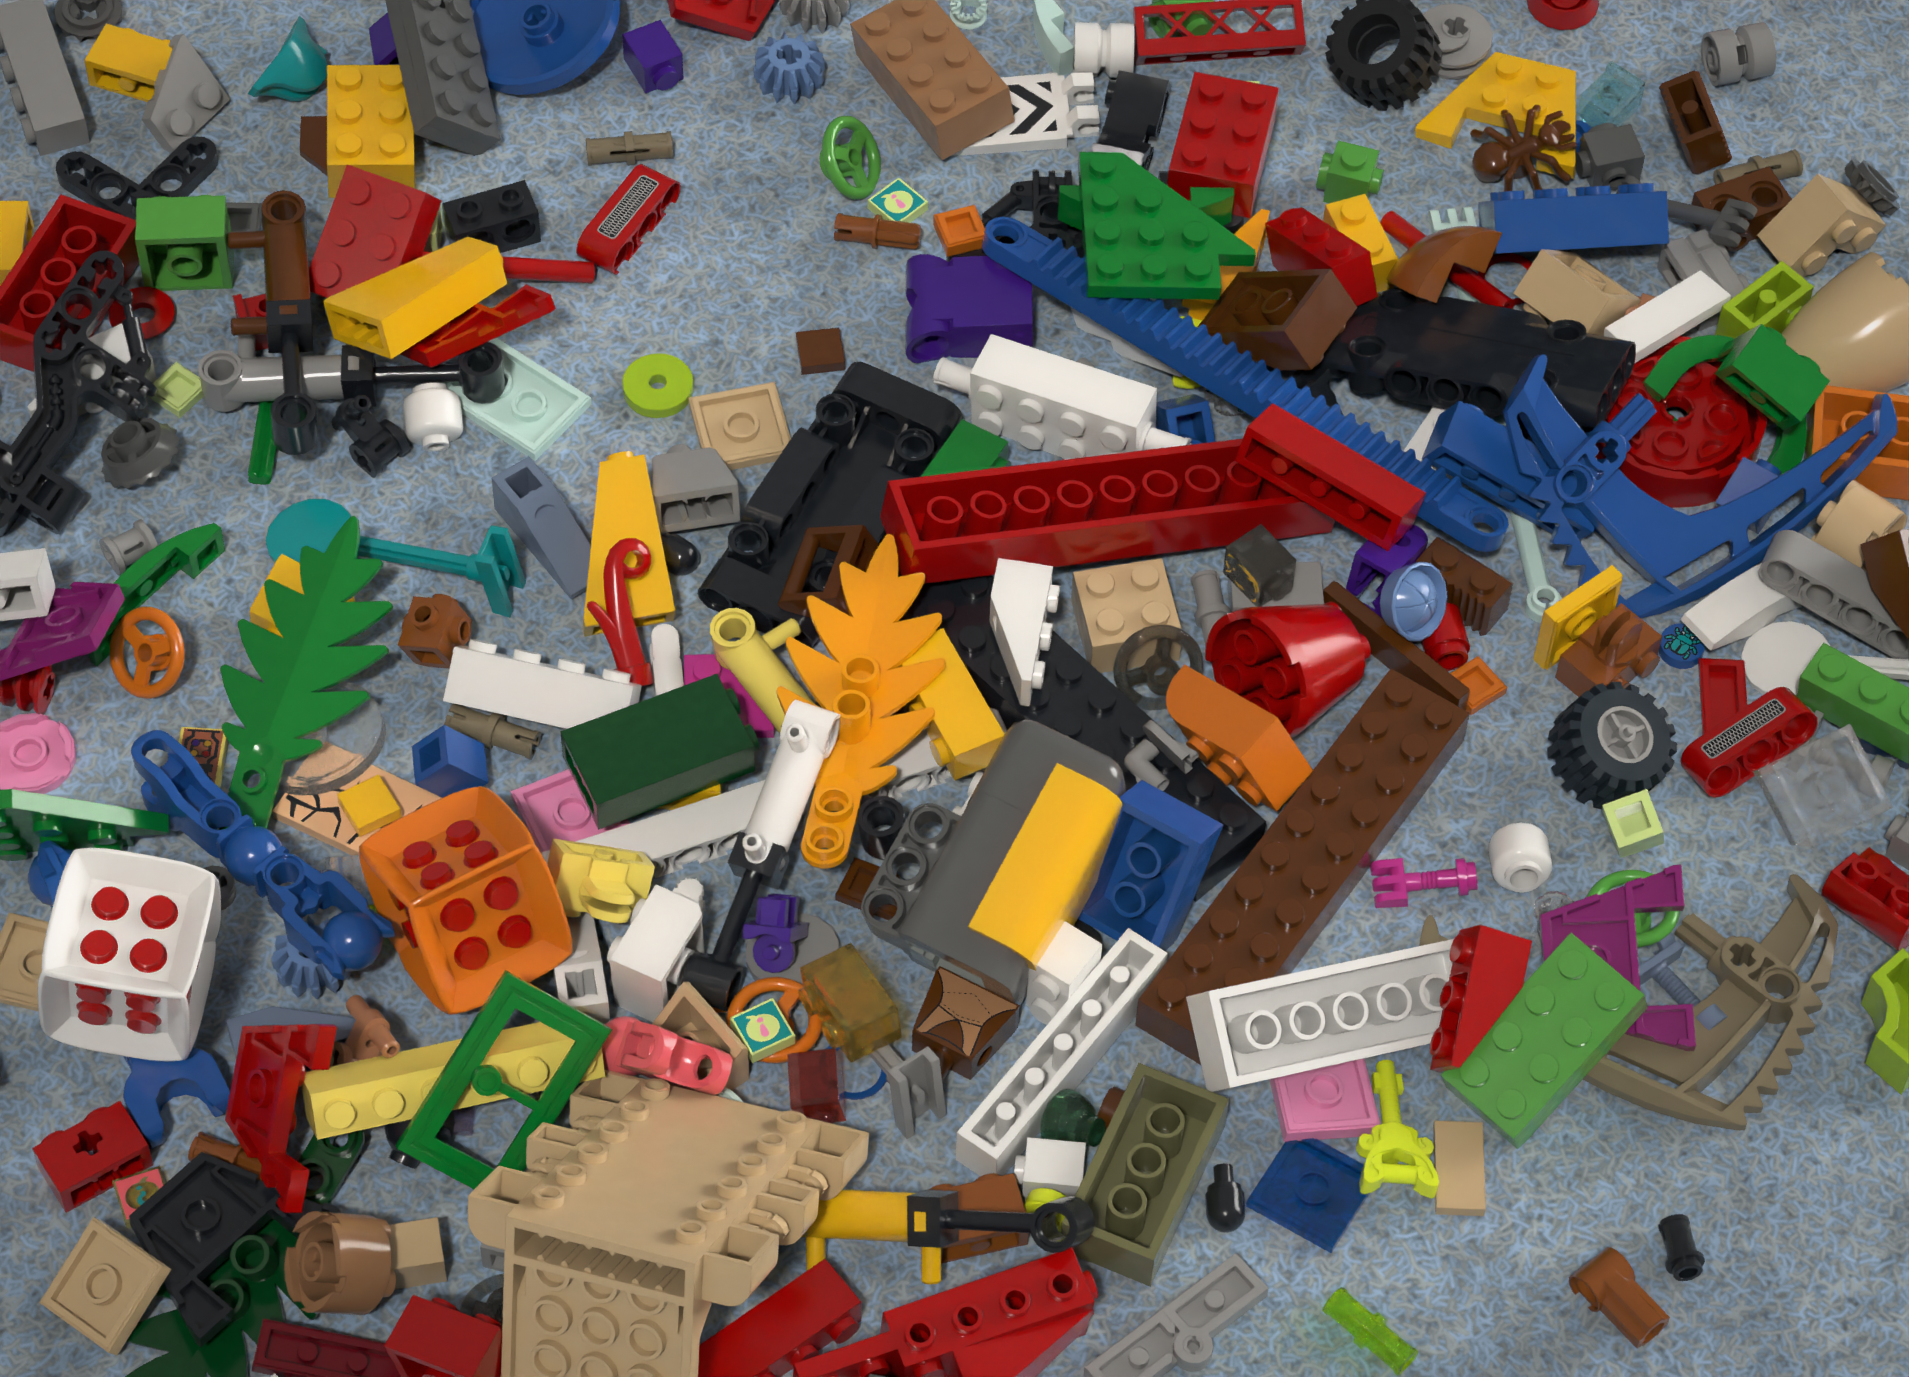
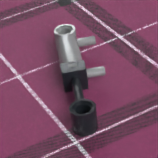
[198,335,505,412]

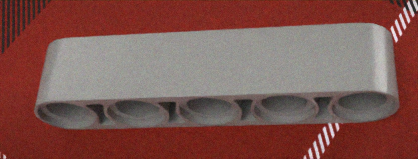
[1759,530,1909,660]

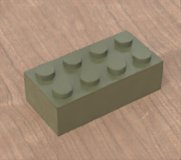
[1061,1063,1229,1287]

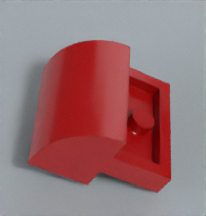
[1821,847,1909,952]

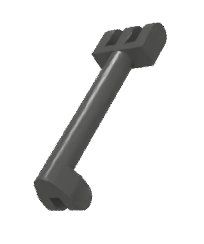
[1616,175,1758,248]

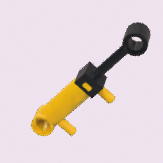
[801,1190,1095,1284]

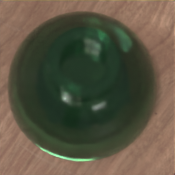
[1040,1088,1106,1149]

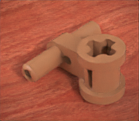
[332,995,400,1066]

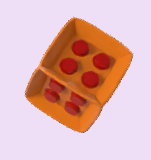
[359,786,573,1015]

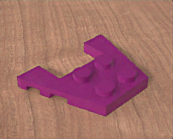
[0,582,125,681]
[1539,864,1696,1051]

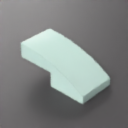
[1033,0,1074,76]

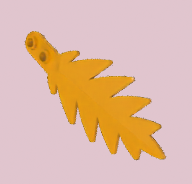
[776,534,945,869]

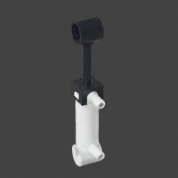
[681,699,841,1012]

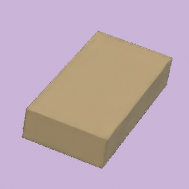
[1433,1120,1486,1216]

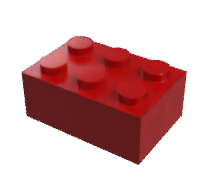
[1167,72,1279,218]
[309,165,441,298]

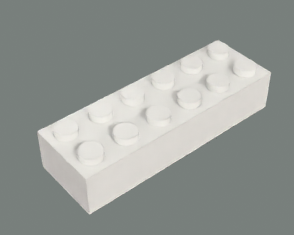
[1186,939,1454,1092]

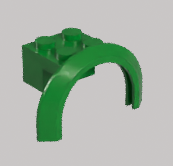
[1642,324,1830,475]

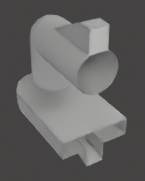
[1124,720,1199,791]

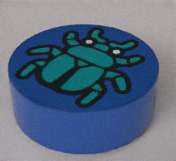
[1659,623,1705,669]

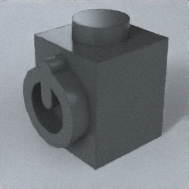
[1575,123,1645,190]

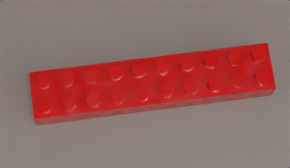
[880,439,1335,584]

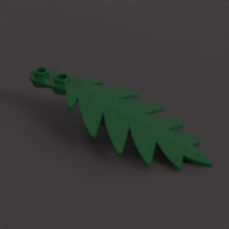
[125,1130,365,1377]

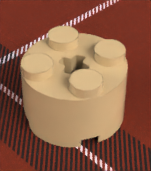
[1811,480,1908,571]

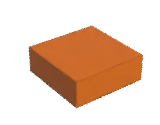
[933,205,985,257]
[1450,656,1507,715]

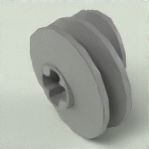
[1424,3,1493,80]

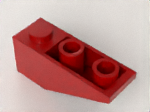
[1430,925,1532,1072]

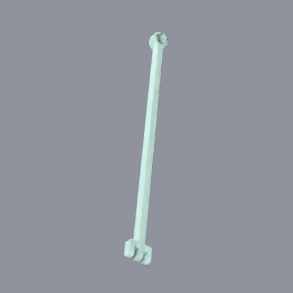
[1428,207,1562,623]

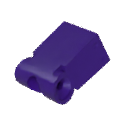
[905,254,1033,364]

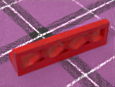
[1133,0,1306,66]

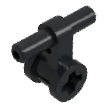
[332,395,409,478]

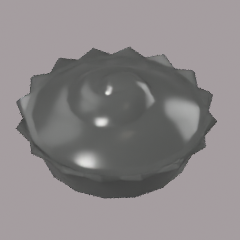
[101,417,181,489]

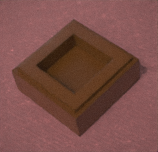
[796,327,845,375]

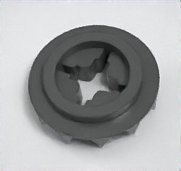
[54,0,122,43]
[1845,158,1900,216]

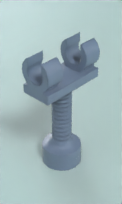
[1638,924,1728,1031]

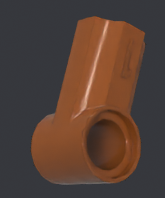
[1569,1247,1670,1348]

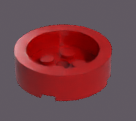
[1584,336,1767,508]

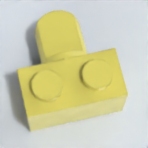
[547,838,655,924]

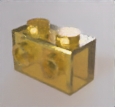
[798,943,902,1063]

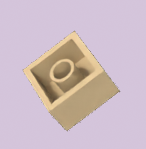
[1513,249,1641,336]
[1071,558,1183,673]

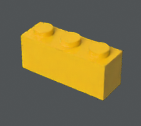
[897,628,1005,781]

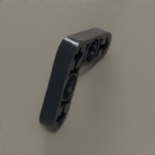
[56,136,218,220]

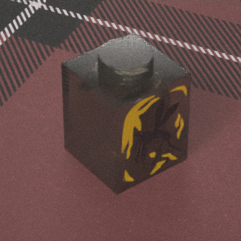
[1223,524,1297,607]

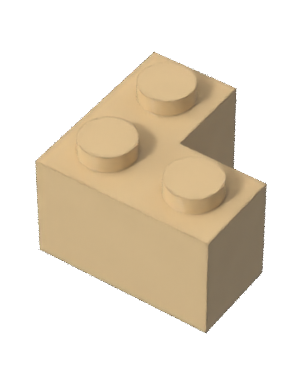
[1757,174,1886,277]

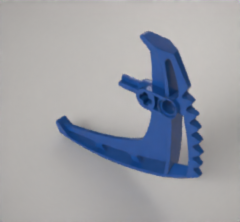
[1503,354,1897,618]

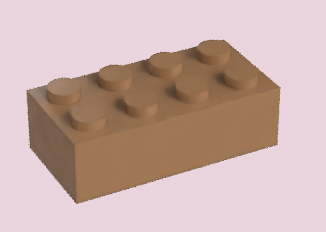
[850,0,1015,160]

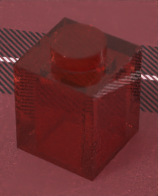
[787,1048,846,1124]

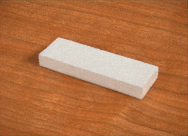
[1604,270,1731,363]

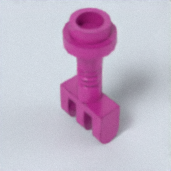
[1370,858,1478,908]

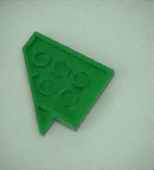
[1078,152,1256,300]
[0,789,170,861]

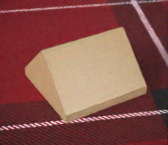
[652,982,749,1096]

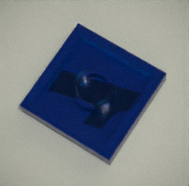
[1246,1138,1370,1253]

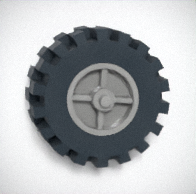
[1547,682,1677,809]

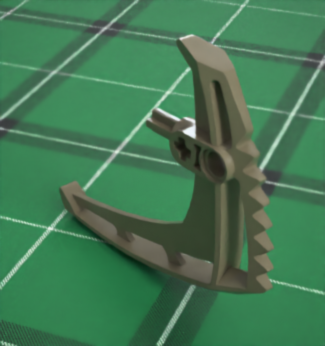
[1419,874,1838,1130]

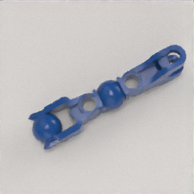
[131,730,395,980]
[27,840,230,1149]

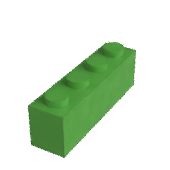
[1797,643,1909,764]

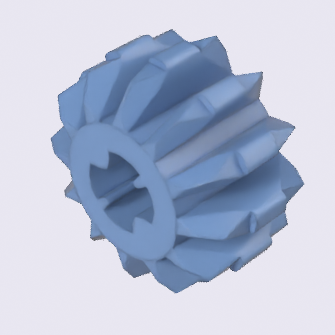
[753,32,825,105]
[271,915,351,1000]

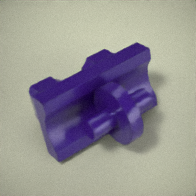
[743,893,809,973]

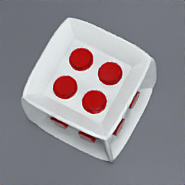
[37,848,221,1062]

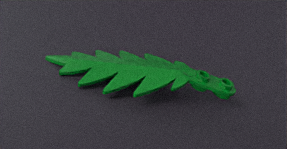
[219,516,393,830]

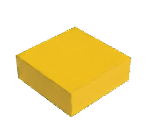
[337,774,401,837]

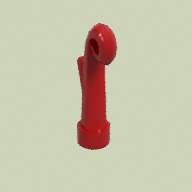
[587,538,654,686]

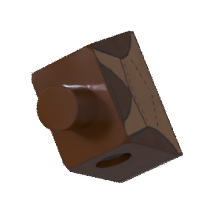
[912,966,1020,1082]

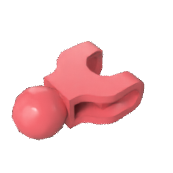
[602,1016,732,1095]

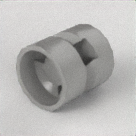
[1701,22,1777,86]

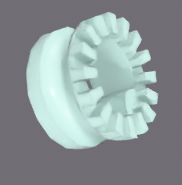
[950,0,988,30]

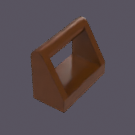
[778,525,879,618]

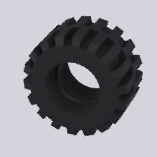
[1325,0,1442,111]

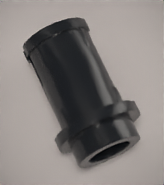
[1658,1214,1705,1281]

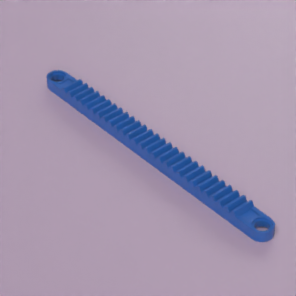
[982,217,1509,552]

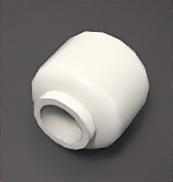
[402,382,463,452]
[1488,822,1552,893]

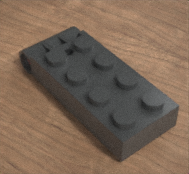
[385,0,501,156]

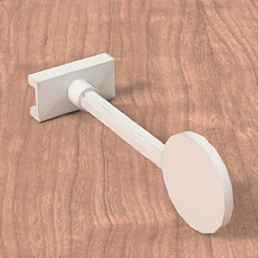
[1741,621,1909,696]

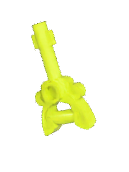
[1356,1060,1439,1199]

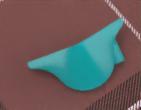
[248,16,328,101]

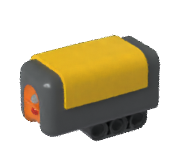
[861,719,1127,1005]

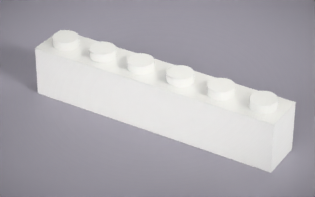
[955,928,1168,1176]

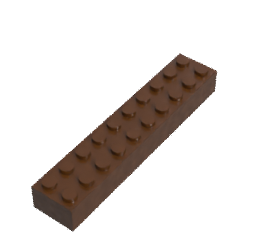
[1135,668,1470,1065]

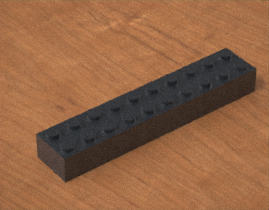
[898,568,1266,902]

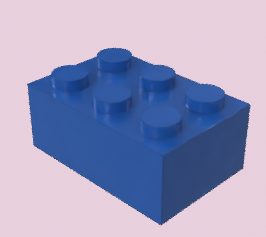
[1078,780,1223,951]

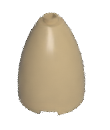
[1781,252,1909,393]

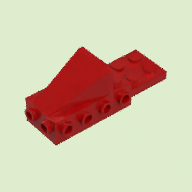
[793,1248,1098,1377]

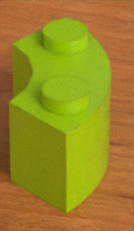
[1861,948,1909,1095]

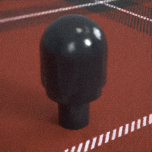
[660,532,699,576]
[1205,1163,1245,1233]

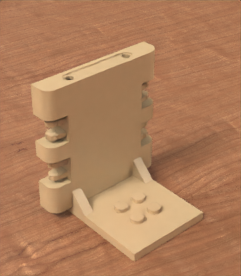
[468,1070,869,1377]

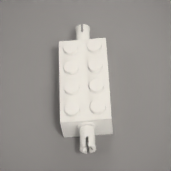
[933,334,1191,460]

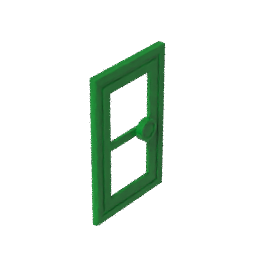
[396,970,612,1189]

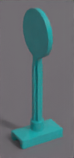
[265,499,526,618]

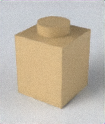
[389,1217,447,1290]

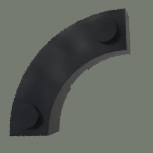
[1091,70,1171,171]

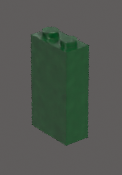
[560,674,760,830]

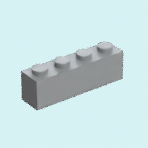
[0,0,90,156]

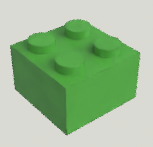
[135,195,234,291]

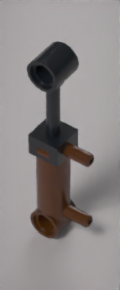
[227,190,318,455]

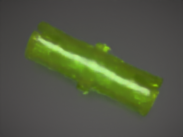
[1322,1287,1419,1376]

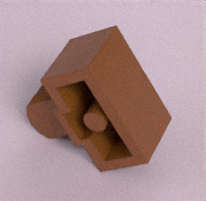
[1555,603,1662,697]

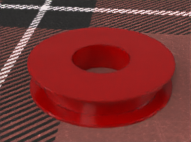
[109,287,175,339]

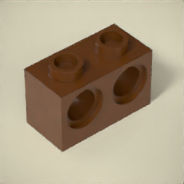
[1691,166,1792,252]

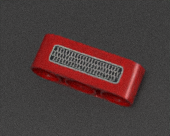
[576,164,681,275]
[1681,687,1818,798]

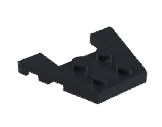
[129,1152,341,1348]

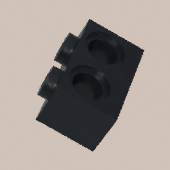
[442,180,541,253]

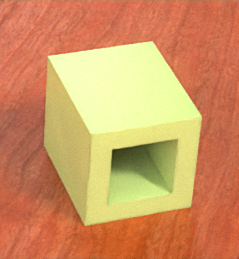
[1602,789,1664,858]

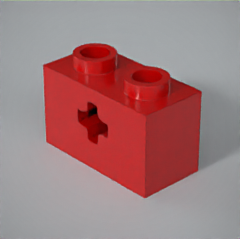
[32,1101,153,1213]

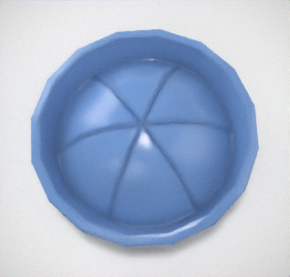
[1380,562,1447,641]

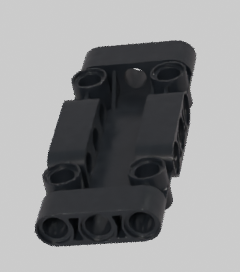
[1313,288,1636,429]
[697,362,963,648]

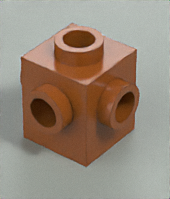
[398,594,473,669]

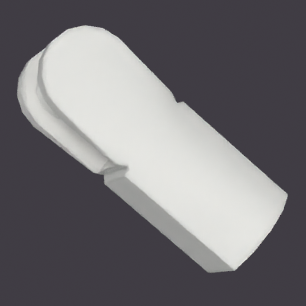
[649,624,684,697]

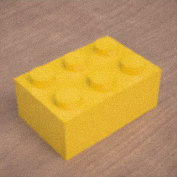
[327,65,415,198]

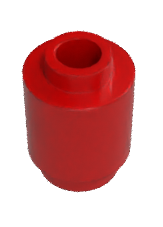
[1421,602,1470,671]

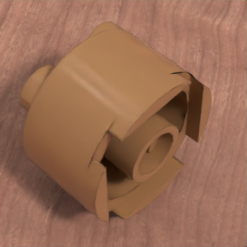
[284,1211,396,1315]

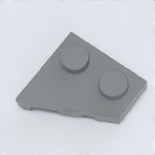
[142,34,230,153]

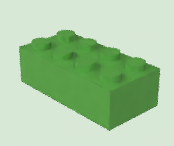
[1441,933,1648,1149]

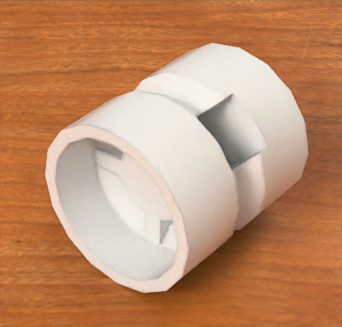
[1073,22,1134,78]

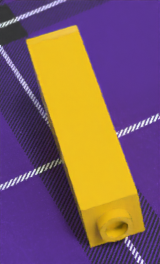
[323,237,507,359]
[583,451,675,637]

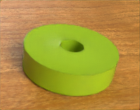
[622,353,693,418]

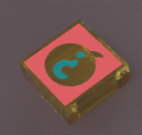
[112,1166,165,1229]

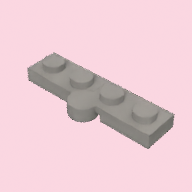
[1084,1253,1269,1377]

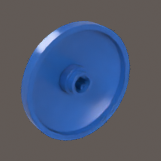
[469,0,620,95]

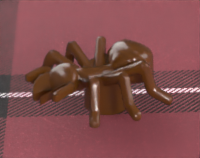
[1470,105,1577,191]

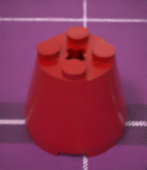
[1205,601,1371,738]

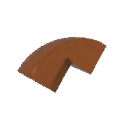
[1387,226,1502,303]

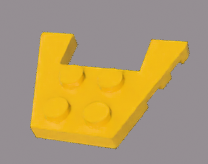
[1415,52,1576,179]

